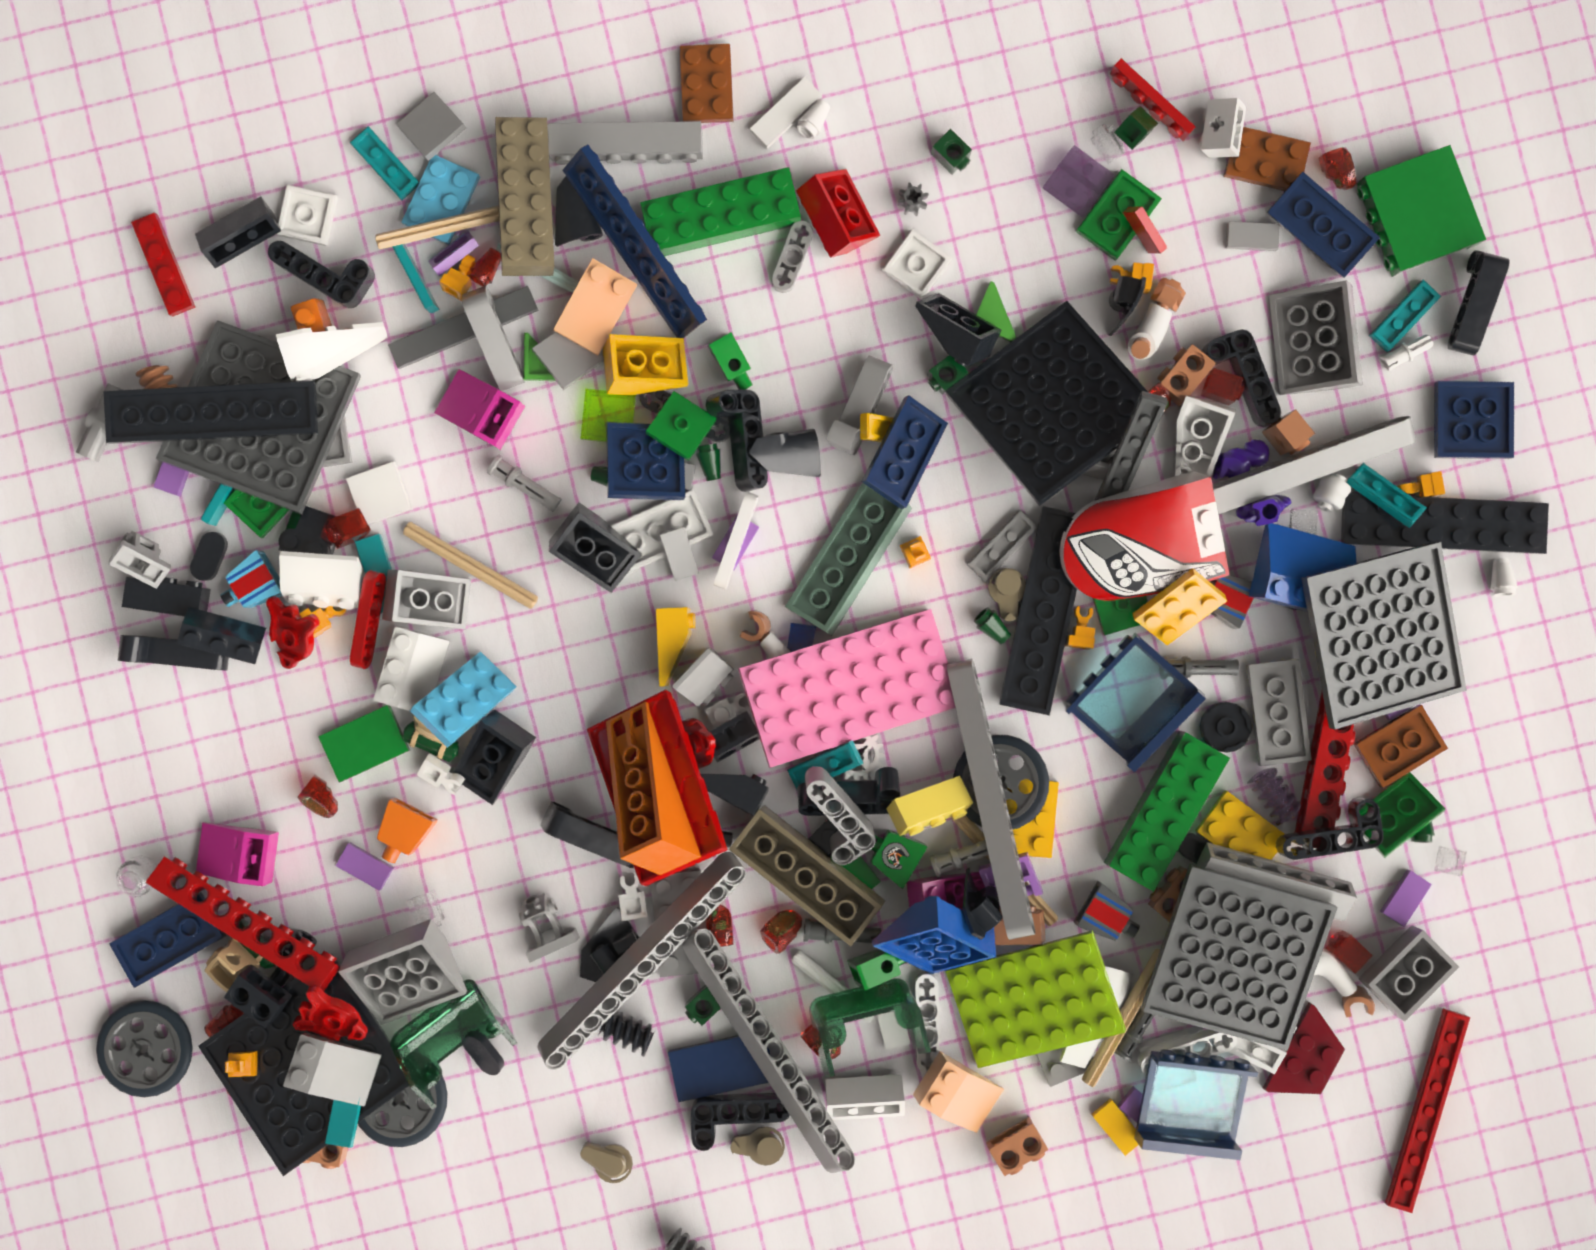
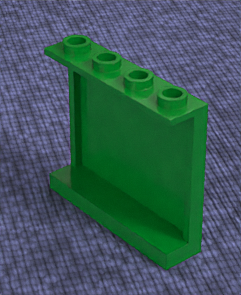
[1356,145,1486,277]

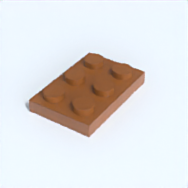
[680,44,734,123]
[1224,127,1311,191]
[1354,705,1448,788]

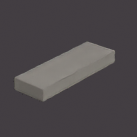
[967,510,1038,582]

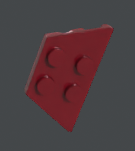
[1262,1002,1345,1094]

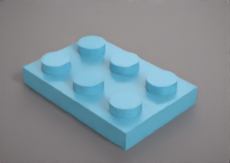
[401,155,480,245]

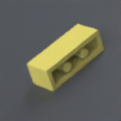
[886,776,973,836]

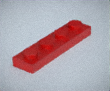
[1110,58,1196,142]
[131,212,196,317]

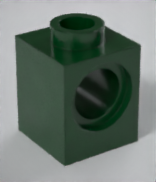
[1114,106,1159,150]
[931,128,972,175]
[927,355,968,395]
[685,984,721,1026]

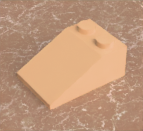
[553,258,638,356]
[913,1051,1004,1133]

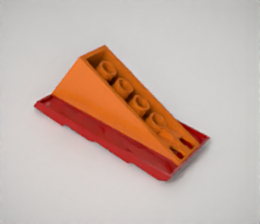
[587,689,728,886]

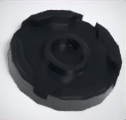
[1199,702,1252,753]

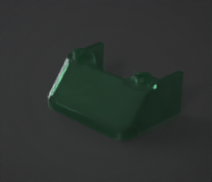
[809,978,931,1077]
[390,979,517,1109]

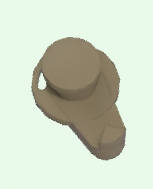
[988,568,1026,622]
[730,1126,785,1166]
[580,1141,633,1183]

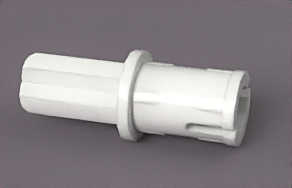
[1380,334,1433,371]

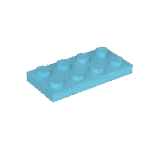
[410,651,517,748]

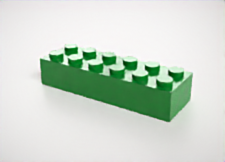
[640,167,801,256]
[1104,731,1230,892]

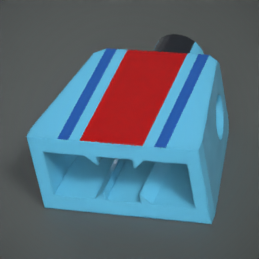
[220,550,283,608]

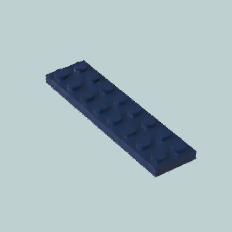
[562,144,707,338]

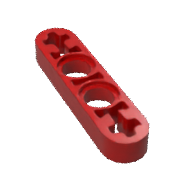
[350,570,386,669]

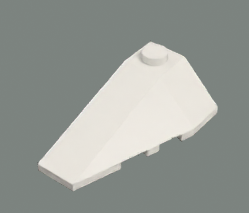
[276,322,388,382]
[1175,395,1236,477]
[1060,966,1133,1068]

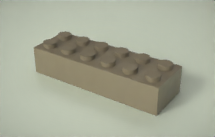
[495,117,555,276]
[729,805,886,947]

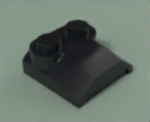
[278,506,345,555]

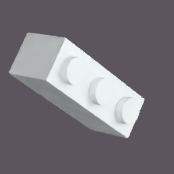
[825,1074,905,1120]

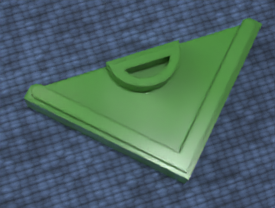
[976,281,1017,342]
[524,333,556,381]

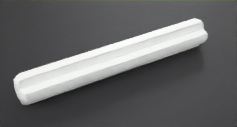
[792,950,876,1023]

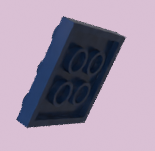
[1434,381,1514,459]
[606,422,685,500]

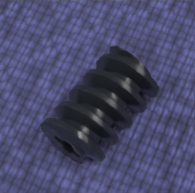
[598,1012,655,1057]

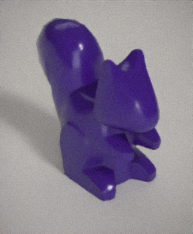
[1212,439,1270,479]
[1236,495,1292,526]

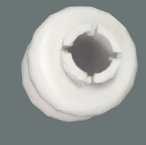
[1313,473,1351,512]

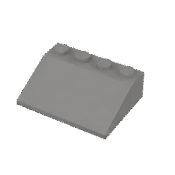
[1269,280,1363,395]
[338,919,467,1025]

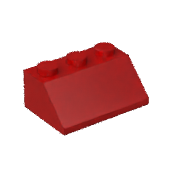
[796,169,881,258]

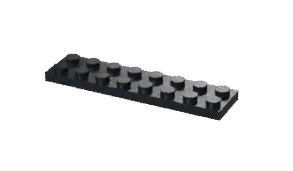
[103,381,318,444]
[1341,493,1549,554]
[999,506,1077,716]

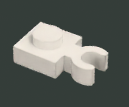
[705,693,750,728]
[417,753,465,795]
[618,874,647,921]

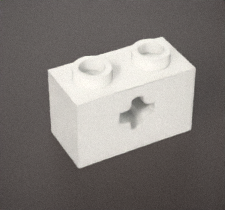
[1199,98,1246,158]

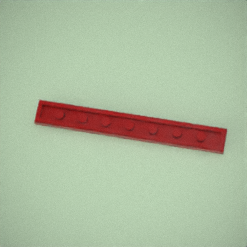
[1385,1008,1471,1213]

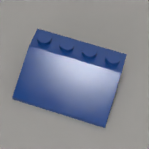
[1249,523,1357,612]
[872,896,996,974]

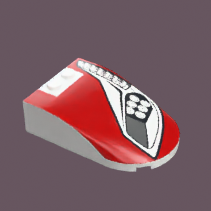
[1060,471,1229,601]

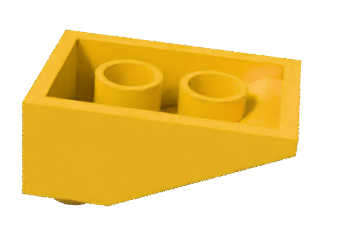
[603,334,688,395]
[656,607,696,687]

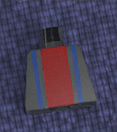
[1209,575,1254,629]
[1073,881,1140,941]

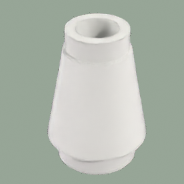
[797,99,830,139]
[1491,558,1518,597]

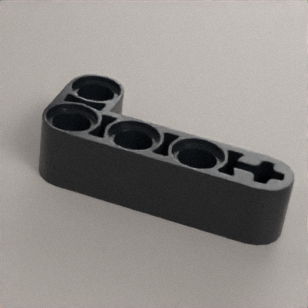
[268,241,375,308]
[1447,250,1510,356]
[1202,329,1281,427]
[705,390,768,492]
[117,635,229,671]
[797,767,900,816]
[1276,797,1383,860]
[540,801,634,868]
[691,1093,790,1151]

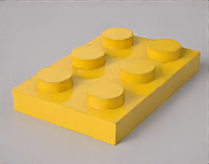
[1133,568,1227,645]
[1006,779,1059,858]
[1195,790,1284,860]

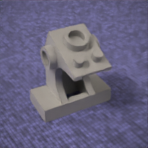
[109,531,171,589]
[519,893,580,963]

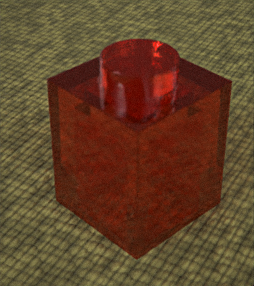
[1200,368,1244,405]
[326,508,371,549]
[1325,930,1373,974]

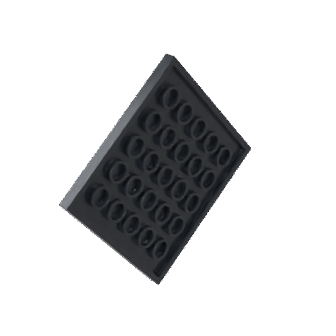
[946,301,1164,506]
[198,954,417,1176]

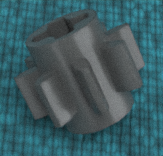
[897,182,929,216]

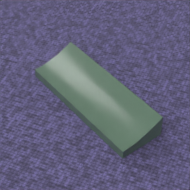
[785,483,912,636]

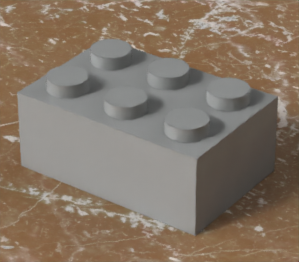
[1358,925,1459,1021]

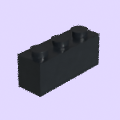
[195,196,281,269]
[121,577,211,617]
[177,607,266,664]

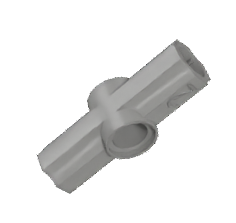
[76,383,123,462]

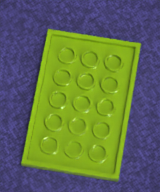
[946,930,1126,1068]

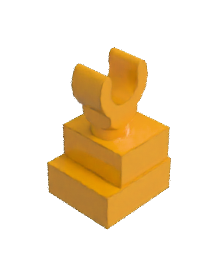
[439,255,477,301]
[1109,262,1154,294]
[1397,471,1445,498]
[900,536,931,569]
[299,606,346,638]
[1065,606,1095,650]
[225,1051,257,1077]

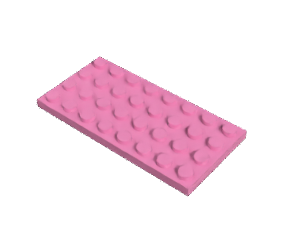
[738,609,956,768]

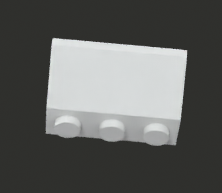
[279,551,365,610]
[373,627,450,710]

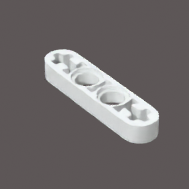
[714,492,759,589]
[914,972,940,1074]
[1138,1029,1237,1075]

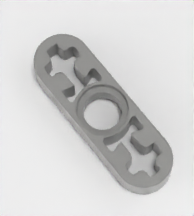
[772,221,813,293]

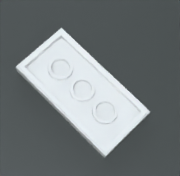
[610,488,714,574]

